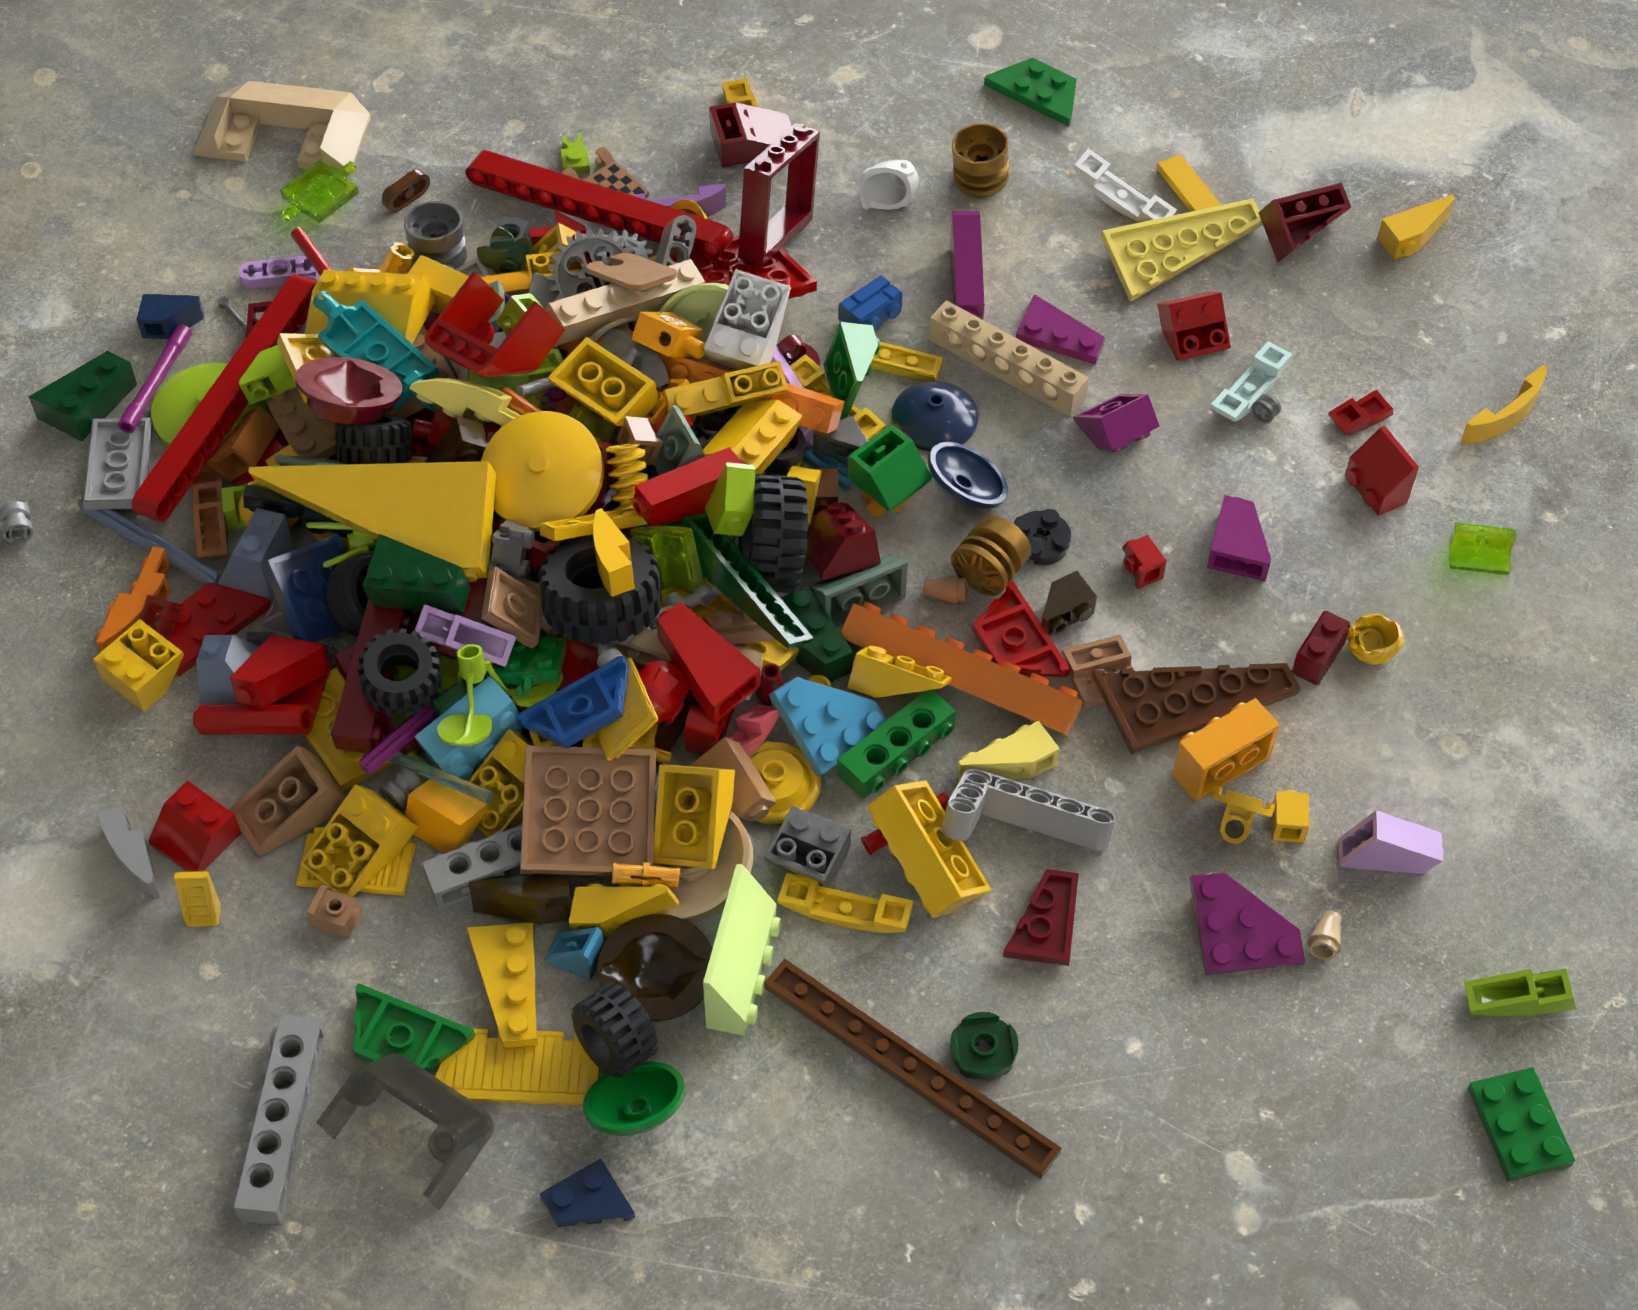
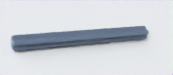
[78,497,221,585]

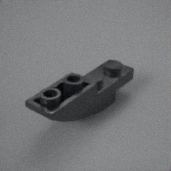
[243,484,353,539]

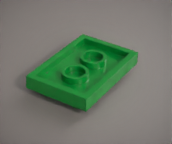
[1468,1067,1575,1182]

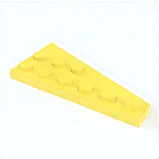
[1101,199,1262,302]

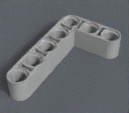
[941,769,1115,851]

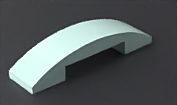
[1210,341,1292,422]

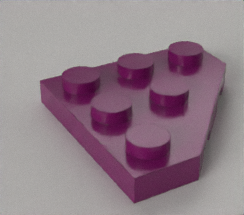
[1189,872,1305,975]

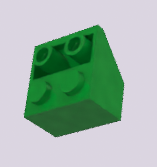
[848,424,932,512]

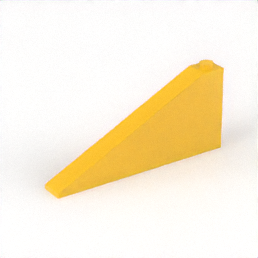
[248,461,497,582]

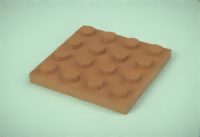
[520,745,656,876]

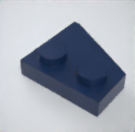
[540,1158,635,1227]

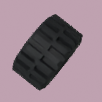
[335,414,412,464]
[357,629,442,718]
[571,983,658,1078]

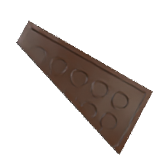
[1092,663,1301,754]

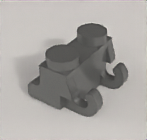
[488,519,535,580]

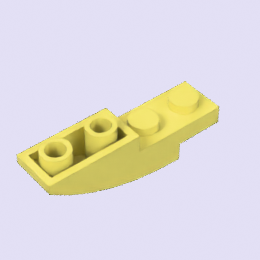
[409,378,521,428]

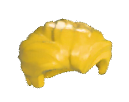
[1347,614,1404,665]

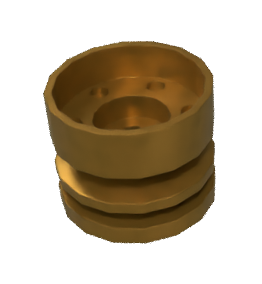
[952,123,1009,197]
[951,514,1031,596]

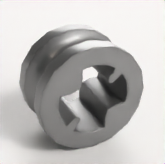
[1252,393,1281,423]

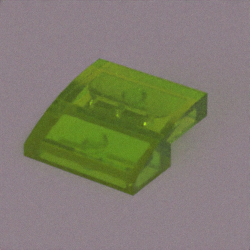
[630,526,705,591]

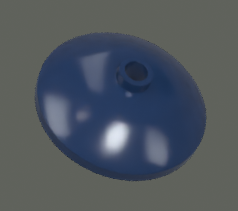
[892,381,978,451]
[927,442,1008,509]

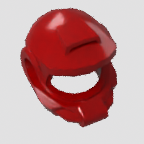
[638,661,689,724]

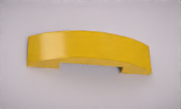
[790,354,886,441]
[1461,365,1547,444]
[778,872,914,933]

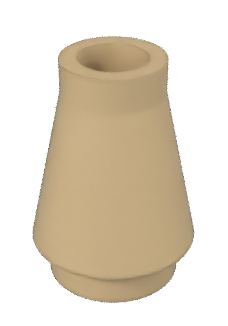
[1308,910,1342,960]

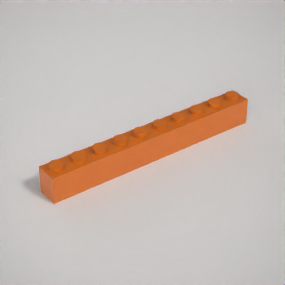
[559,329,845,434]

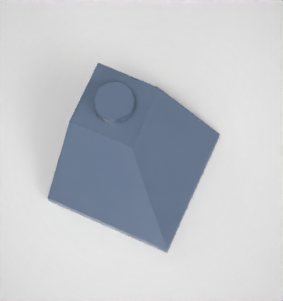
[196,635,259,705]

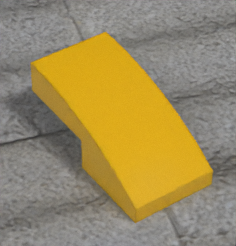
[722,78,758,107]

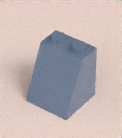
[218,508,294,603]

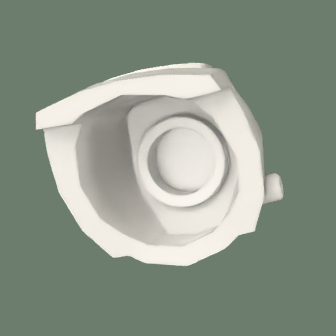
[859,159,920,210]

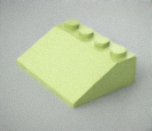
[703,864,781,1036]

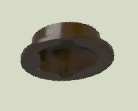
[597,914,712,1022]

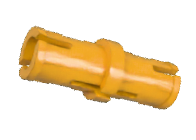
[612,862,680,889]

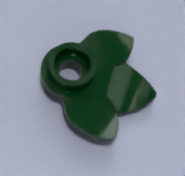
[477,227,532,274]

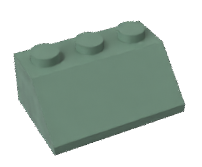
[809,554,908,627]

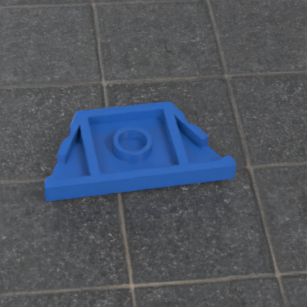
[515,655,629,748]

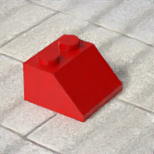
[1345,426,1419,516]
[148,780,241,872]

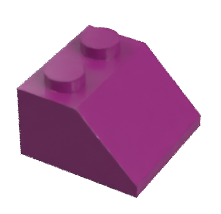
[1073,394,1160,453]

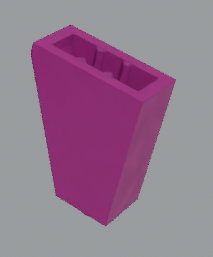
[1207,495,1271,582]

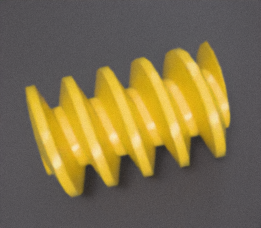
[606,444,648,510]

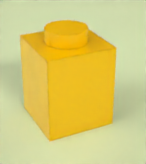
[1271,790,1309,843]

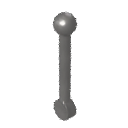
[217,296,247,335]

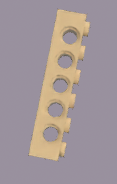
[929,300,1089,417]

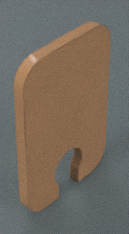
[586,253,677,291]

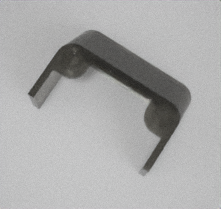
[316,1053,494,1210]

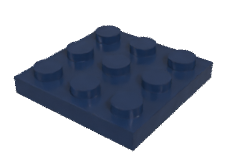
[261,533,368,643]

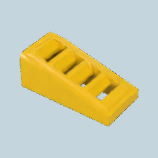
[174,871,221,927]

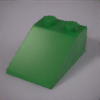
[823,322,880,420]

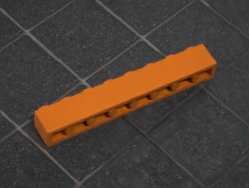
[841,601,1083,736]

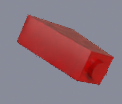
[230,634,331,708]

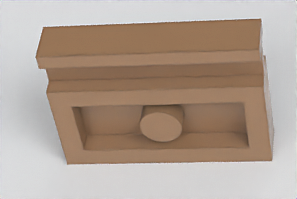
[703,611,776,645]

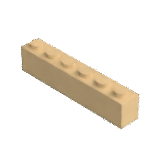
[545,259,705,347]

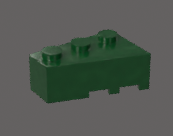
[28,351,137,442]
[363,534,471,614]

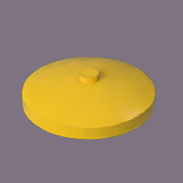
[481,411,604,532]

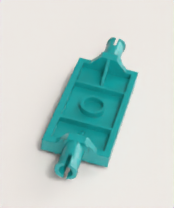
[313,291,439,410]

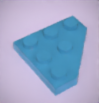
[769,677,887,776]

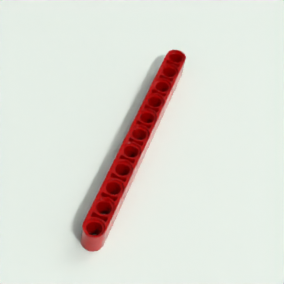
[465,150,734,260]
[131,274,317,522]

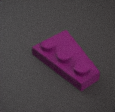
[1016,294,1105,365]

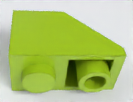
[239,345,297,405]

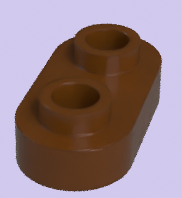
[382,169,430,213]

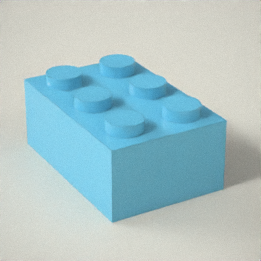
[414,676,524,784]

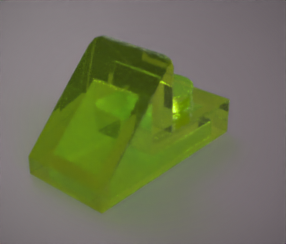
[568,401,620,445]

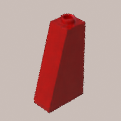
[632,447,743,527]
[657,602,760,724]

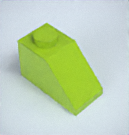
[705,462,756,536]

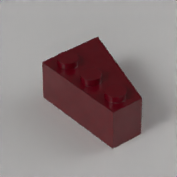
[1258,182,1351,262]

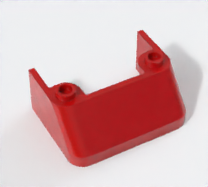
[425,272,566,378]

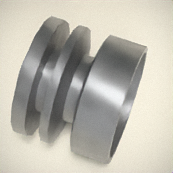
[404,201,467,270]

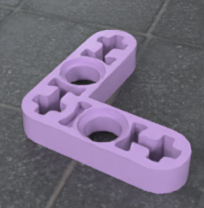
[238,256,320,289]

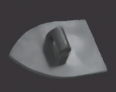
[598,327,669,390]

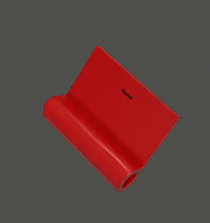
[193,660,332,735]

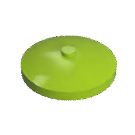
[151,363,269,454]

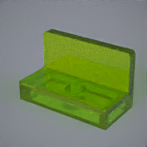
[1449,522,1516,575]

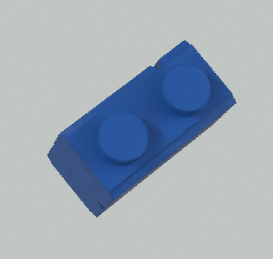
[838,275,903,332]

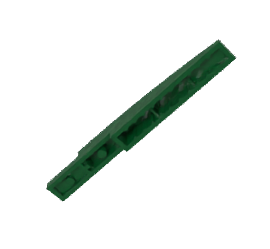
[614,445,813,649]

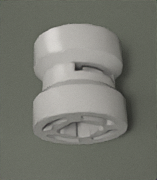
[0,501,34,543]
[379,767,423,811]

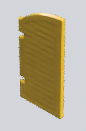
[430,1028,600,1106]

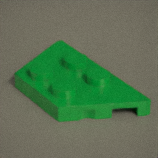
[984,58,1077,127]
[353,983,475,1082]

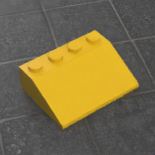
[304,270,436,345]

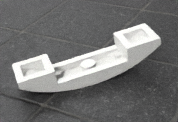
[1073,148,1177,223]

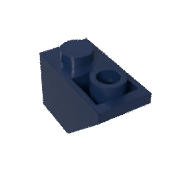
[137,294,204,339]

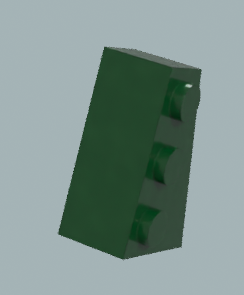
[780,585,853,682]

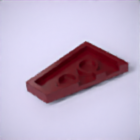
[1003,869,1079,966]

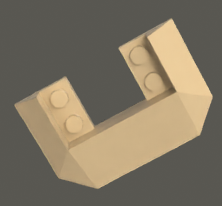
[194,81,371,174]

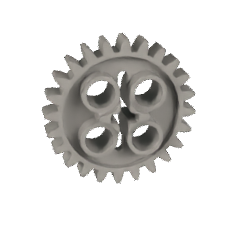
[547,228,633,301]

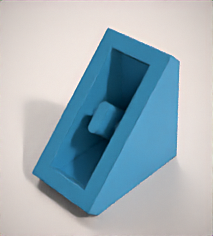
[544,927,604,980]

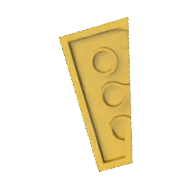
[467,923,538,1048]

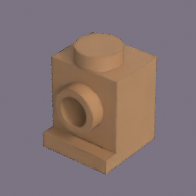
[616,416,663,465]
[307,885,363,939]

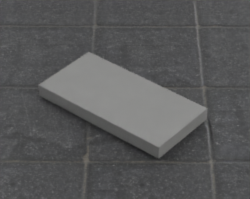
[83,418,153,510]

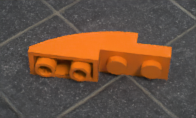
[96,546,171,652]

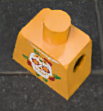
[631,312,706,359]

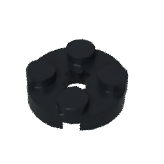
[1014,509,1071,565]

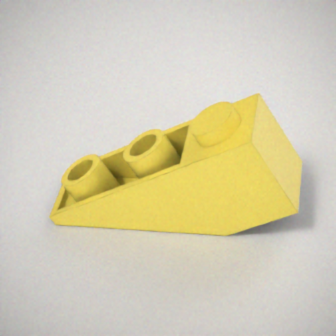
[957,721,1060,781]

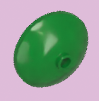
[583,1061,686,1136]

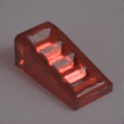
[140,594,184,640]

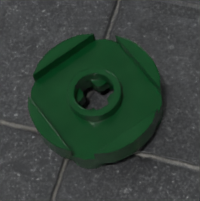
[950,1012,1019,1080]

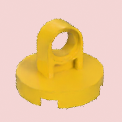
[1210,786,1276,844]

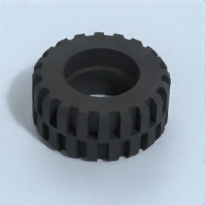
[739,474,808,593]
[539,534,662,645]

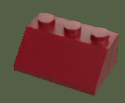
[805,502,881,580]

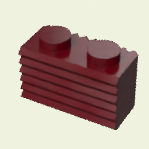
[1291,611,1350,685]

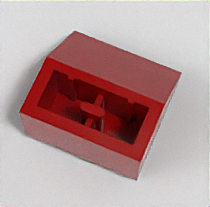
[1157,291,1231,361]

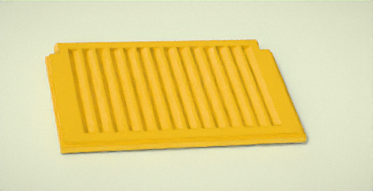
[596,657,659,761]
[295,827,416,896]

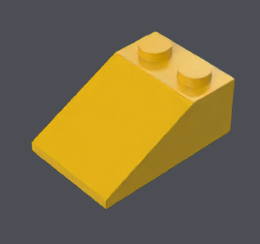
[653,765,735,869]

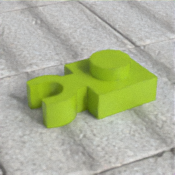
[560,133,590,174]

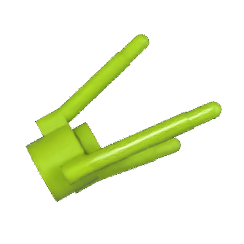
[306,522,375,568]

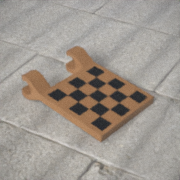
[562,147,649,198]

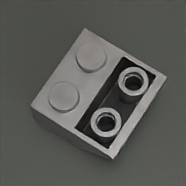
[765,806,851,884]

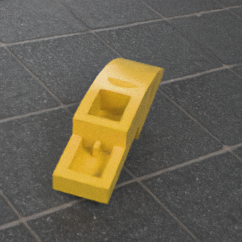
[663,361,788,417]

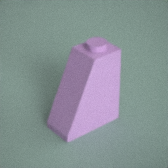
[1338,811,1444,874]

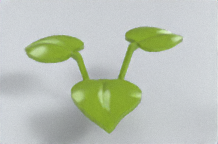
[416,644,563,746]

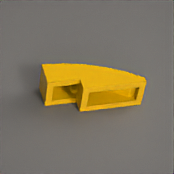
[593,508,635,597]

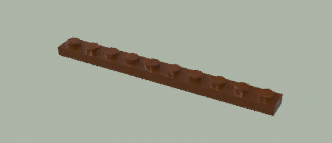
[764,958,1062,1179]

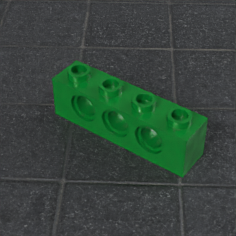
[837,690,956,800]

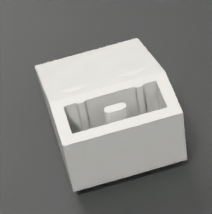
[704,269,791,370]

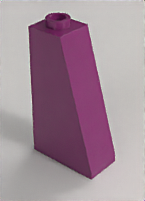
[949,211,985,320]

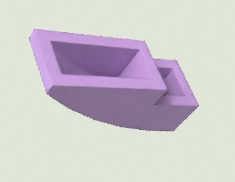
[414,604,516,667]

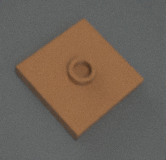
[481,567,543,649]

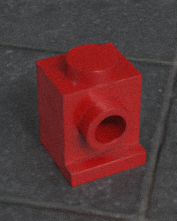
[1122,535,1167,589]

